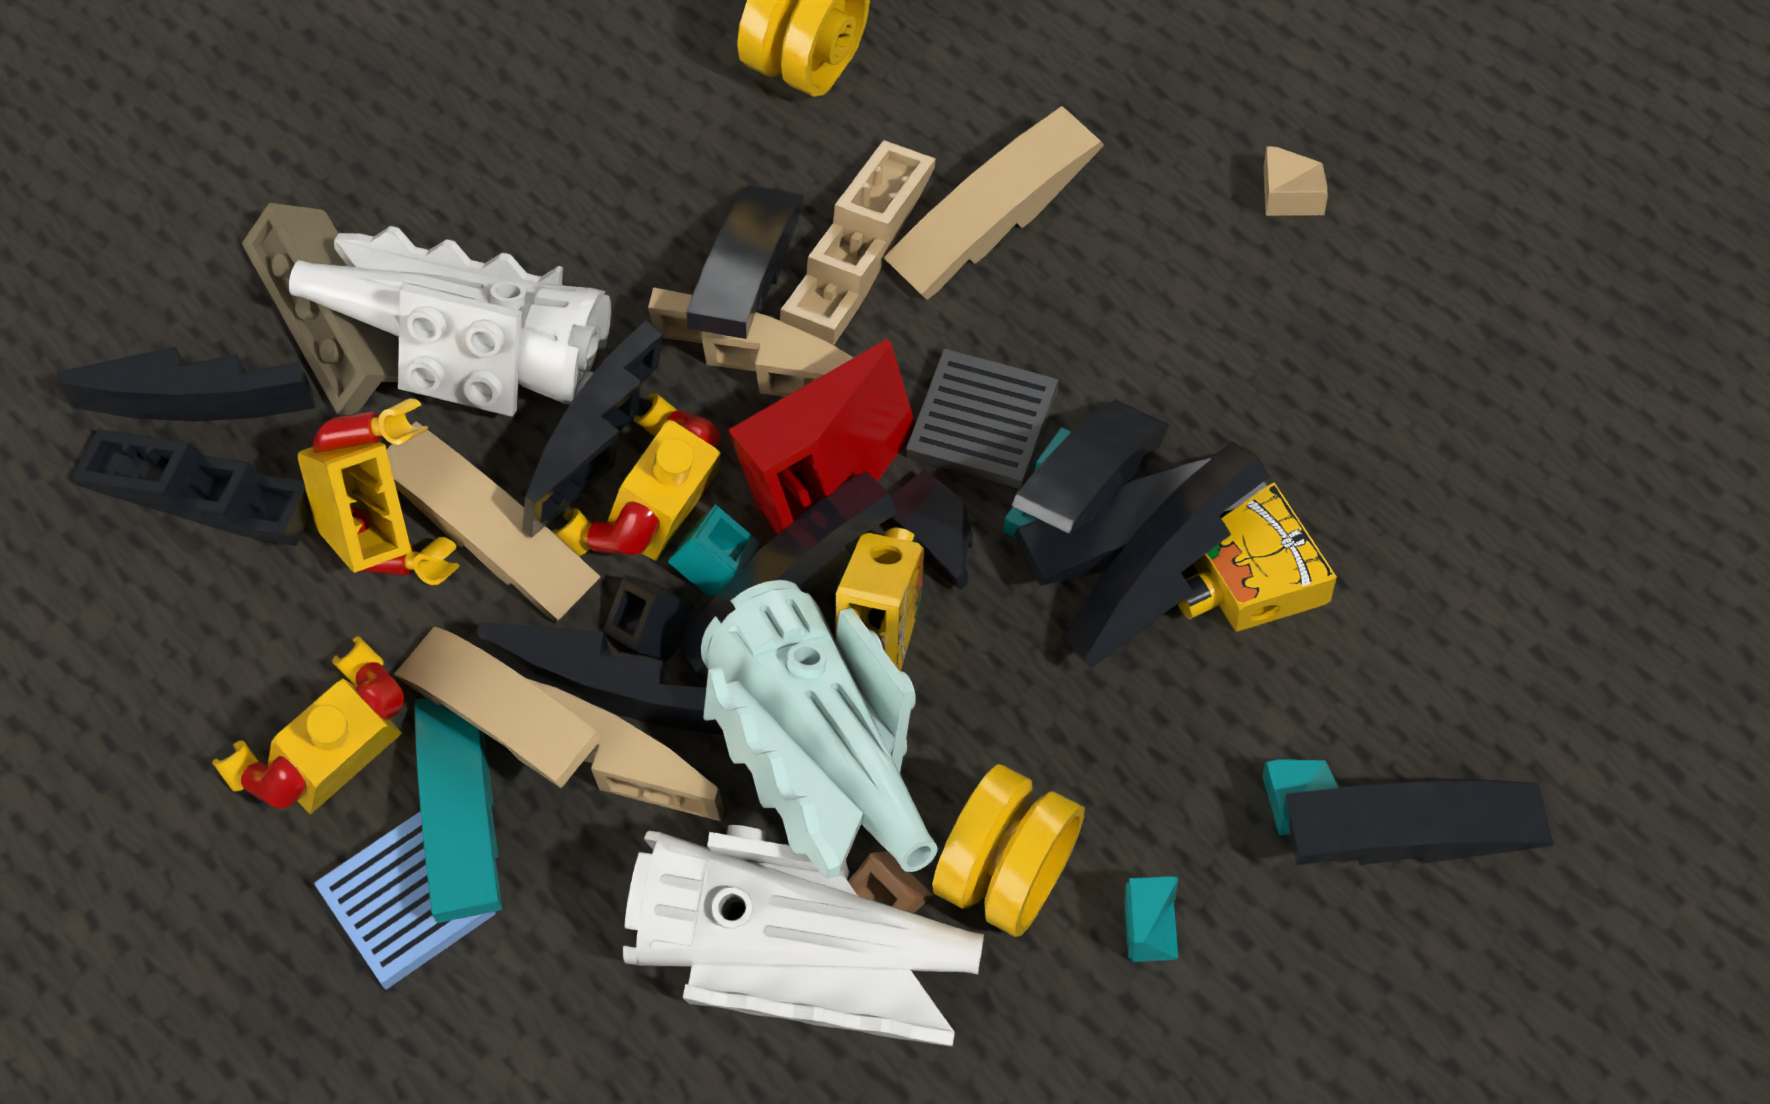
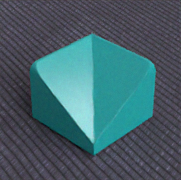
[668,505,761,598]
[1262,759,1339,836]
[1124,877,1178,962]

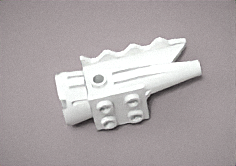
[289,226,611,417]
[623,825,984,1047]

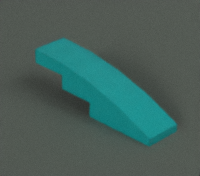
[415,698,503,923]

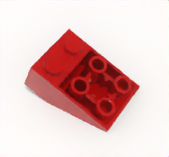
[728,339,915,535]

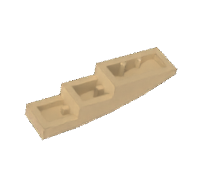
[884,106,1104,300]
[780,140,936,346]
[648,287,854,397]
[386,421,600,623]
[526,678,725,821]

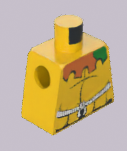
[1178,482,1337,632]
[835,528,924,671]

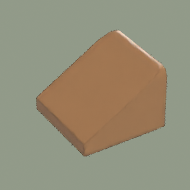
[848,851,933,914]

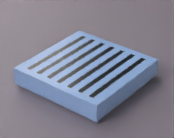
[314,811,496,990]

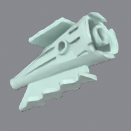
[701,580,937,879]

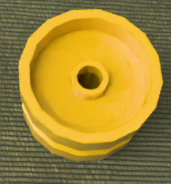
[737,0,870,97]
[932,764,1085,937]

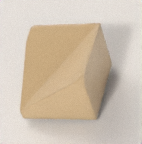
[1264,146,1328,216]

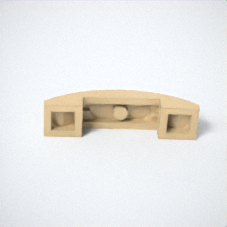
[394,627,602,788]

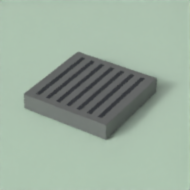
[906,349,1059,489]

